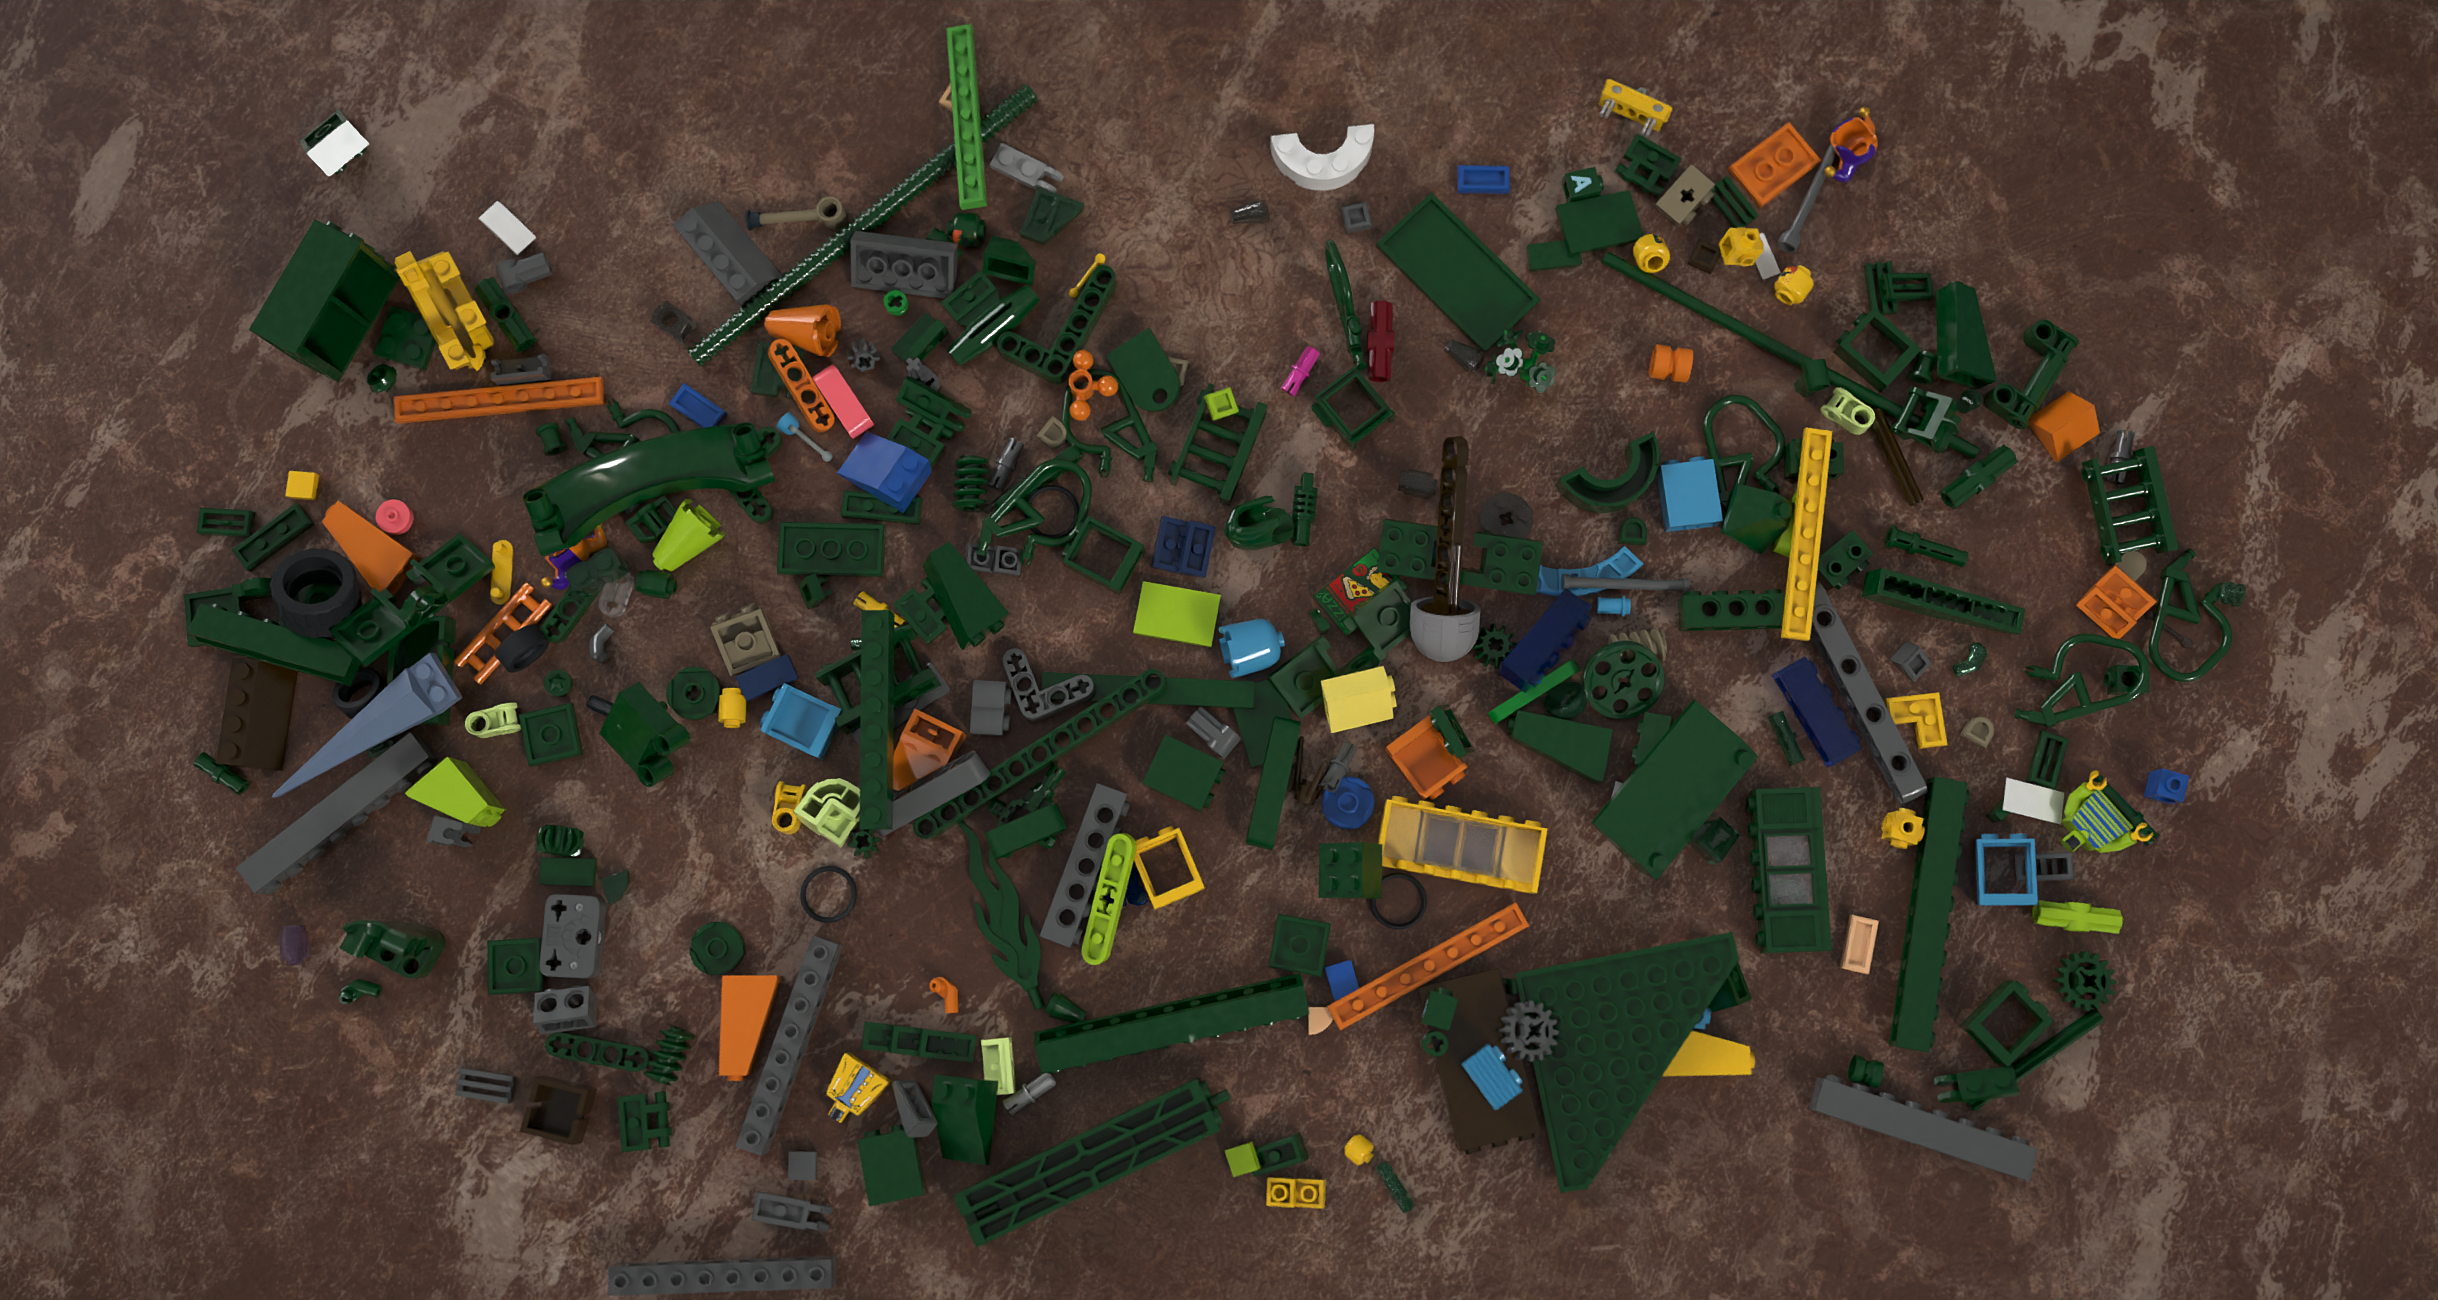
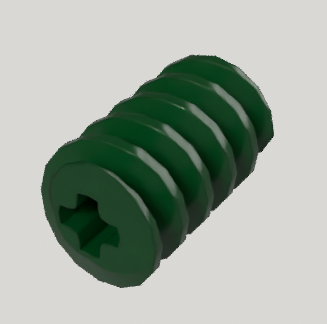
[952,455,989,512]
[642,1024,696,1086]

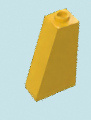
[1662,1031,1755,1076]

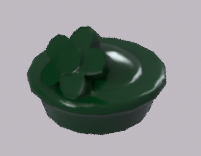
[367,364,397,393]

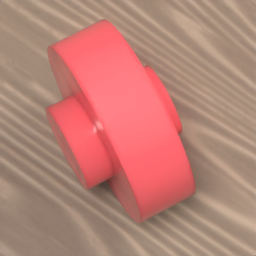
[376,500,414,535]

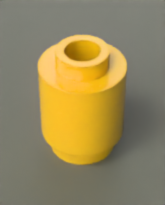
[718,688,746,728]

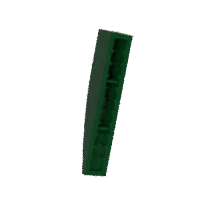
[1861,568,2025,635]

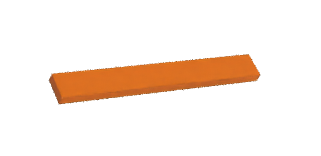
[394,377,605,424]
[1327,902,1529,1030]

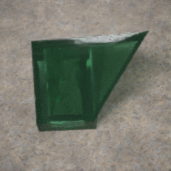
[1688,817,1740,865]

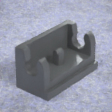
[490,354,552,386]
[426,815,481,848]

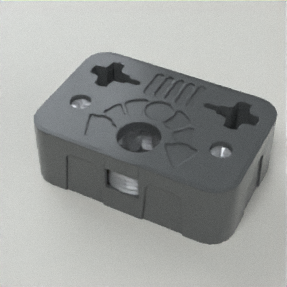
[540,894,607,978]

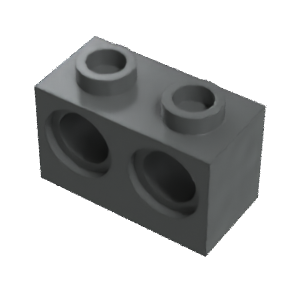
[533,985,597,1034]

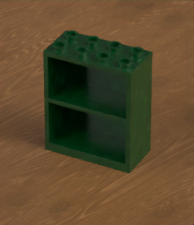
[249,219,400,383]

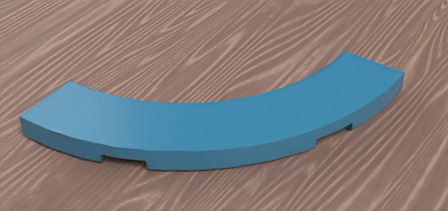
[1537,546,1644,597]

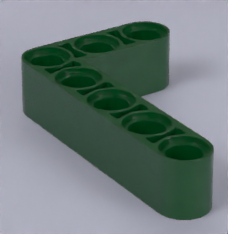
[997,265,1117,385]

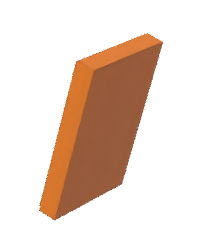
[1727,122,1821,208]

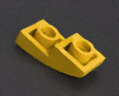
[1266,1177,1326,1209]

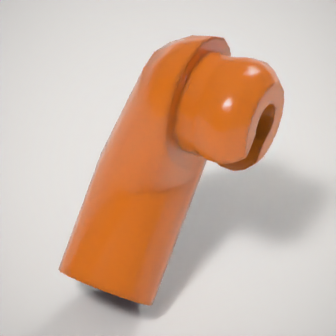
[929,977,959,1013]

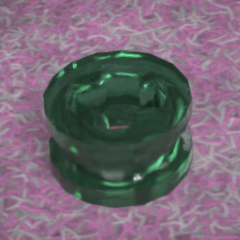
[2220,581,2246,607]

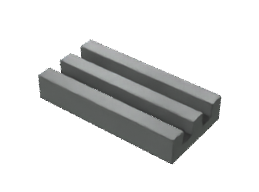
[455,1068,516,1104]

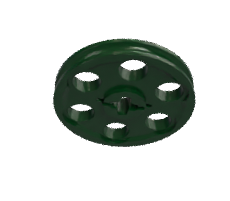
[1582,640,1665,719]

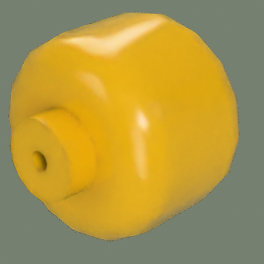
[1344,1134,1374,1165]

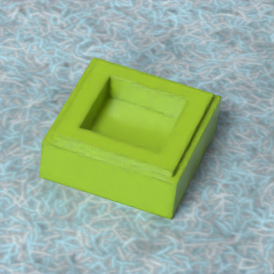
[1204,387,1239,421]
[1225,1142,1261,1177]

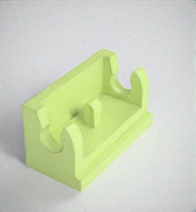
[981,1037,1016,1095]

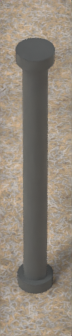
[1561,574,1690,594]

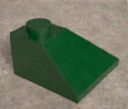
[1721,484,1795,554]

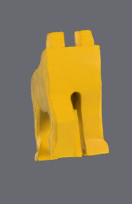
[395,251,494,371]

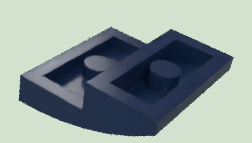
[1150,515,1216,578]

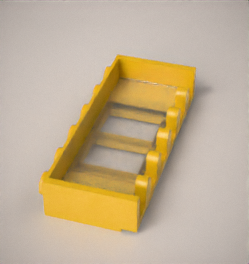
[1378,796,1547,894]

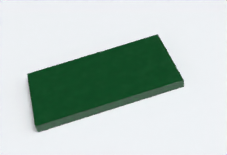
[1376,192,1541,354]

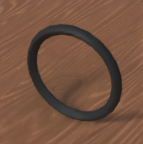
[1024,485,1079,538]
[800,866,857,923]
[1370,872,1427,930]

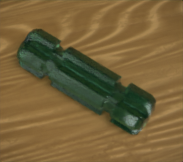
[1376,1161,1415,1213]

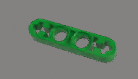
[1487,659,1581,725]

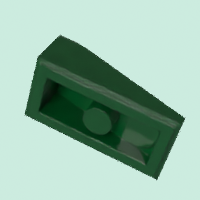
[1252,1132,1309,1177]

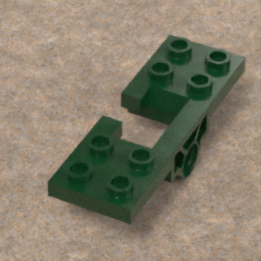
[1377,518,1544,595]
[329,533,495,667]
[184,578,341,648]
[1268,579,1412,719]

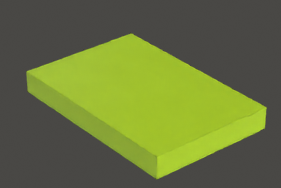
[1133,581,1221,648]

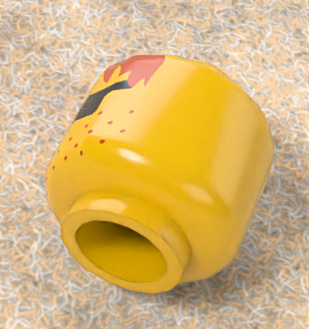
[1774,265,1814,305]

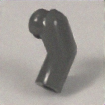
[589,623,615,664]

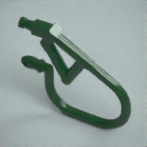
[1324,239,1367,371]
[1061,369,1158,482]
[1703,395,1785,513]
[565,399,680,459]
[976,459,1092,566]
[2148,548,2233,682]
[2014,633,2150,728]

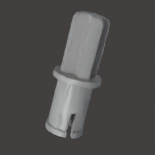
[1003,1072,1056,1115]

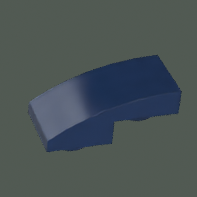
[735,655,800,701]

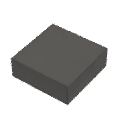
[1341,202,1372,234]
[788,1151,818,1180]

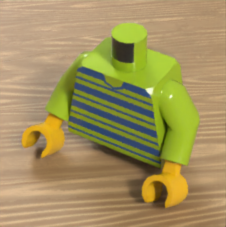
[2061,771,2153,853]

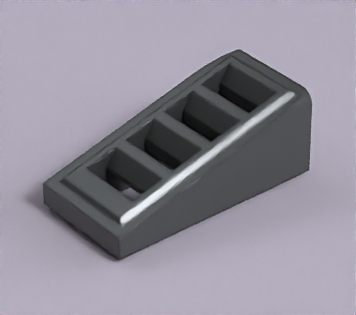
[2014,852,2074,882]
[892,1080,938,1137]

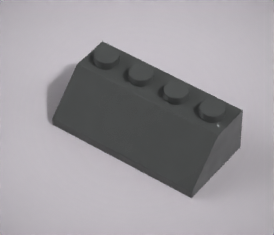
[673,201,783,308]

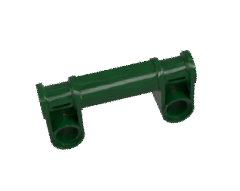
[1984,319,2079,430]

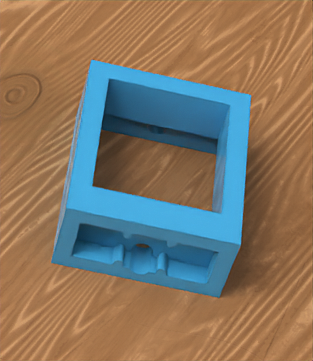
[1974,834,2038,906]

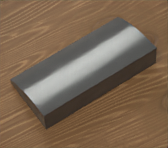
[851,231,958,299]

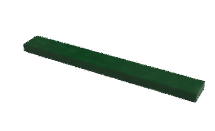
[1041,672,1255,709]

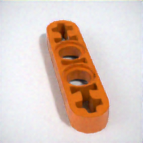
[768,339,834,433]

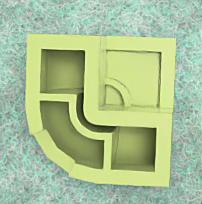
[794,778,860,847]

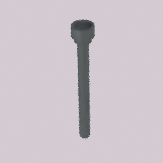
[1777,144,1837,253]

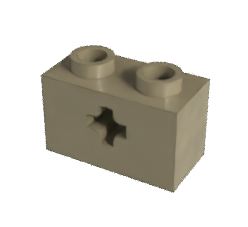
[1655,164,1715,228]

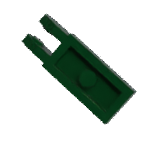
[895,376,972,432]
[1934,1066,2019,1103]

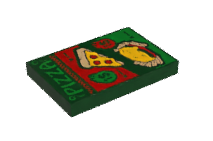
[1313,547,1408,638]

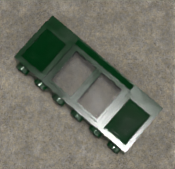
[1746,787,1832,953]

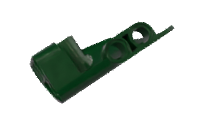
[339,920,446,978]

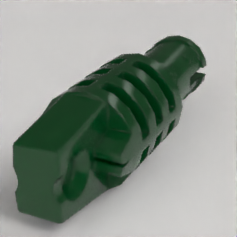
[1292,472,1318,547]

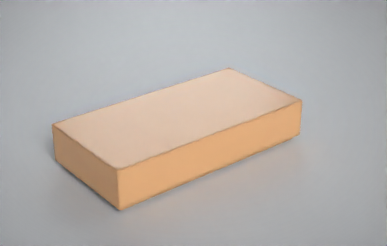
[1840,915,1879,974]

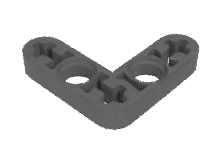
[1003,648,1096,722]

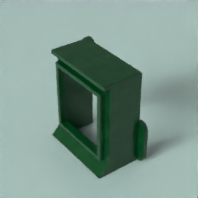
[1312,365,1395,451]

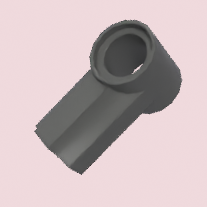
[496,252,553,294]
[1186,707,1241,759]

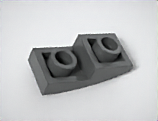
[965,543,1023,576]

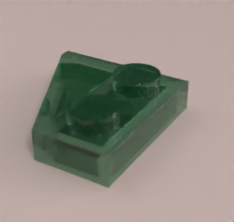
[1020,187,1085,245]

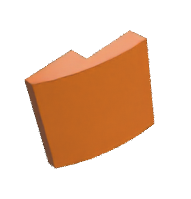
[2076,564,2157,639]

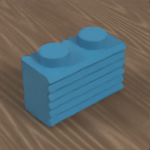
[1460,1044,1523,1110]

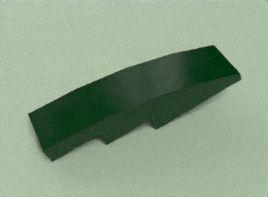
[860,1021,977,1063]

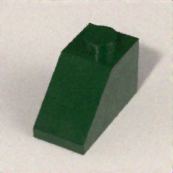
[982,236,1036,286]

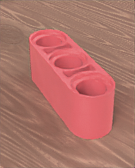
[812,363,874,439]

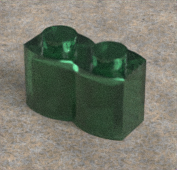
[565,548,629,596]

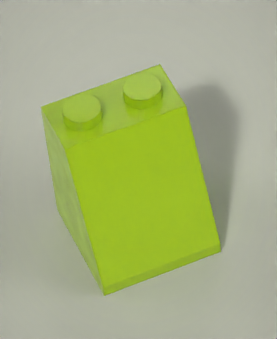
[405,757,506,827]

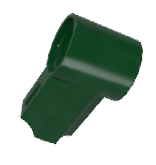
[1794,359,1831,397]

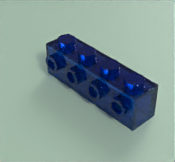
[1500,588,1592,693]
[1771,656,1862,768]

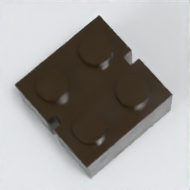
[520,1076,597,1145]

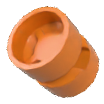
[1649,344,1693,383]

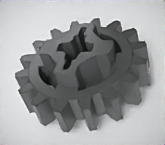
[1499,1001,1559,1062]

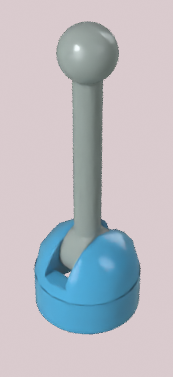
[776,412,832,462]

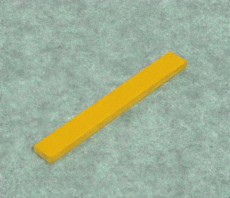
[1781,427,1833,641]

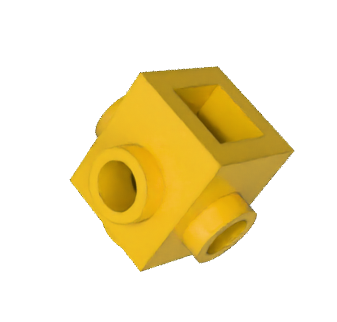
[1719,227,1764,266]
[1881,808,1925,849]

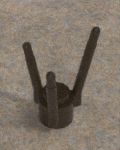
[1291,736,1337,805]

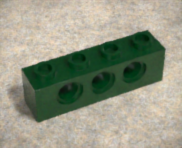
[1678,589,1786,632]

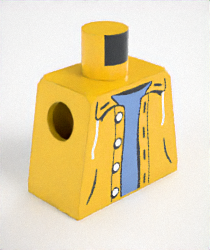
[826,1052,892,1123]

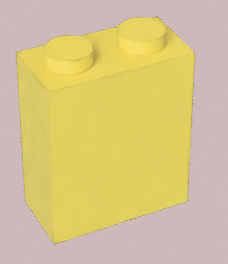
[1321,666,1397,733]

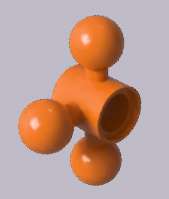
[1069,350,1118,421]

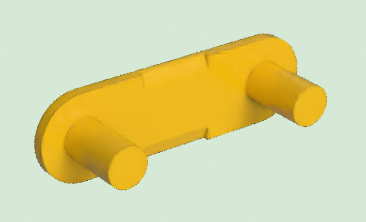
[490,540,513,605]

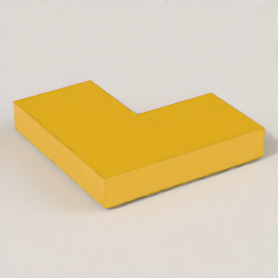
[1884,692,1948,749]

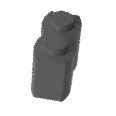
[970,680,1012,737]

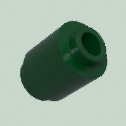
[635,569,678,599]

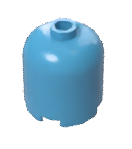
[1219,619,1285,679]

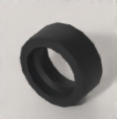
[495,624,550,673]
[332,667,387,719]

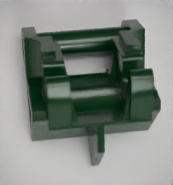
[1890,387,1961,453]

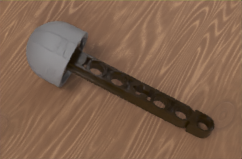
[1410,436,1481,662]

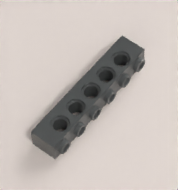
[1040,783,1131,948]

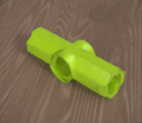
[2032,900,2123,934]

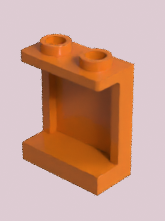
[1384,715,1468,801]

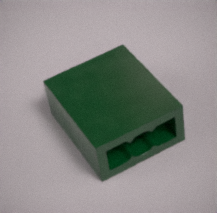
[1142,735,1226,812]
[857,1124,927,1207]

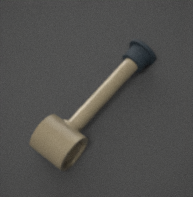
[745,196,847,231]

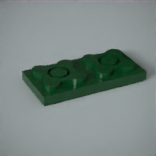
[777,522,886,578]

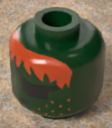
[947,212,986,247]

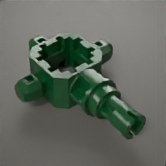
[988,763,1067,859]

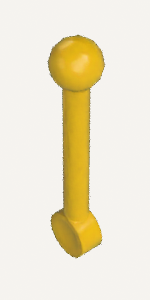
[1069,254,1105,298]

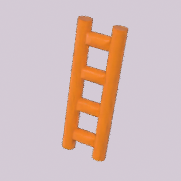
[454,582,553,685]

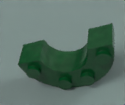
[1555,431,1660,513]

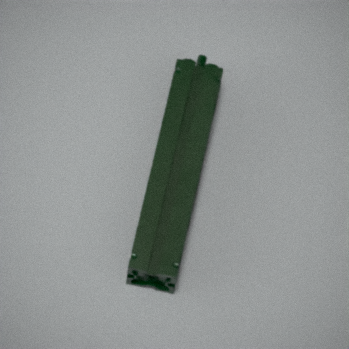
[953,1077,1231,1248]

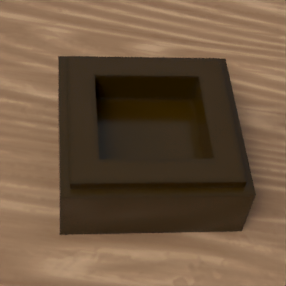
[1687,239,1721,275]

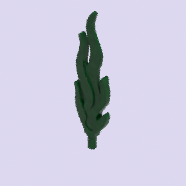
[958,822,1045,1010]

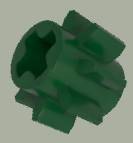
[847,829,883,859]

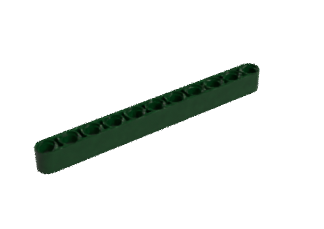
[913,669,1167,840]

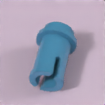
[1597,596,1631,617]

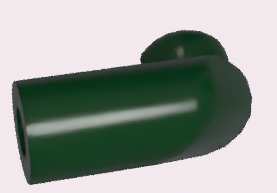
[338,979,382,1005]

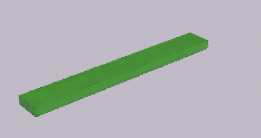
[946,24,987,210]

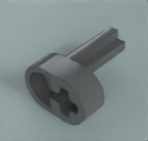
[906,358,942,392]

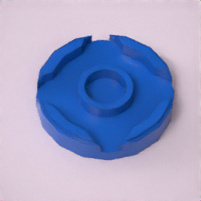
[1321,776,1375,830]

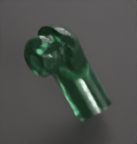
[1953,642,1987,677]

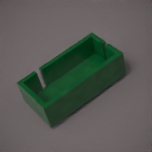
[387,615,456,726]

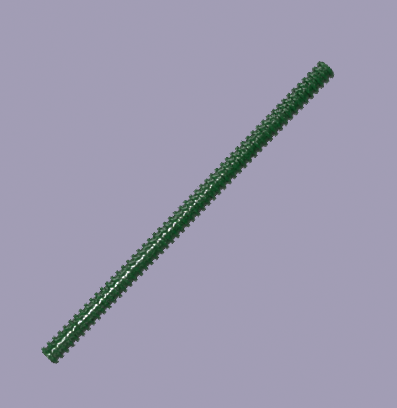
[688,84,1038,367]

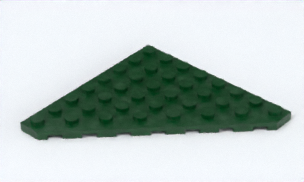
[1515,932,1739,1193]

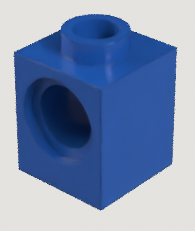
[2144,768,2189,805]

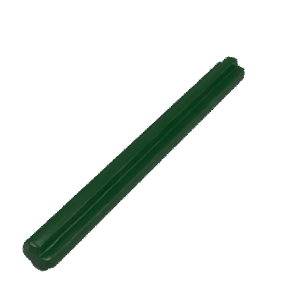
[1966,1010,2104,1111]

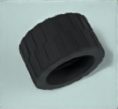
[270,548,363,638]

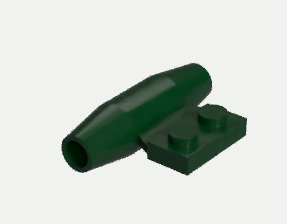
[941,270,1040,367]

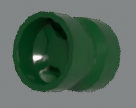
[1847,1054,1884,1088]

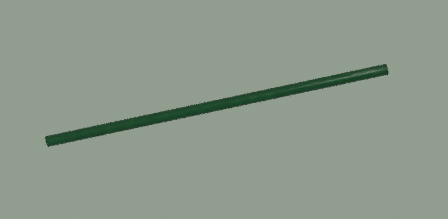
[1602,252,1980,459]

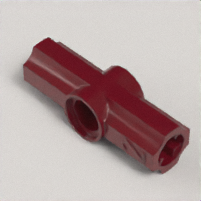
[1367,301,1394,383]

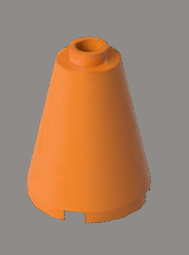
[764,304,841,357]

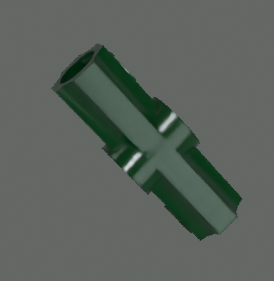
[474,277,537,353]
[1939,444,2018,509]

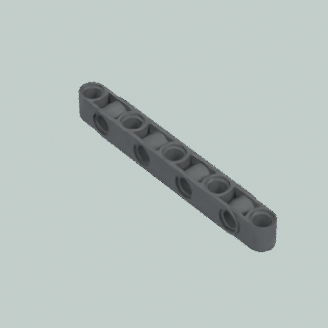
[1810,580,1927,805]

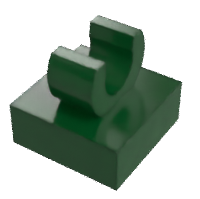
[798,574,833,610]

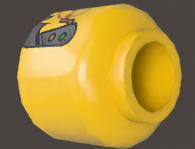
[1633,234,1670,273]

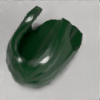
[1224,496,1295,550]

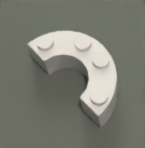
[1271,124,1374,191]

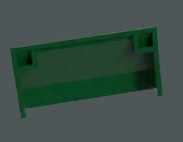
[1591,699,1759,880]

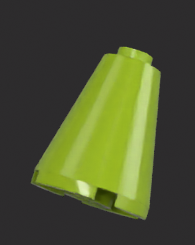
[652,499,726,571]

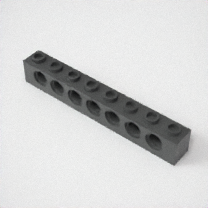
[735,935,844,1156]
[608,1255,837,1296]

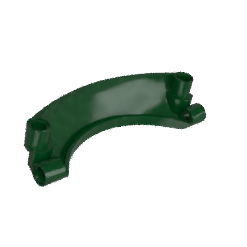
[522,422,775,557]

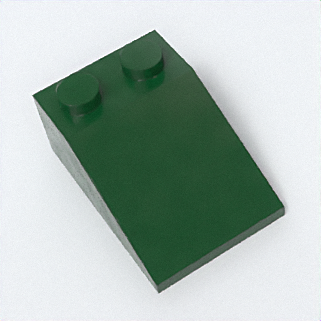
[932,1075,998,1165]

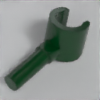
[1501,978,1519,994]

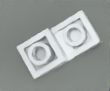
[478,201,536,256]

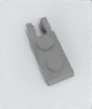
[990,143,1064,196]

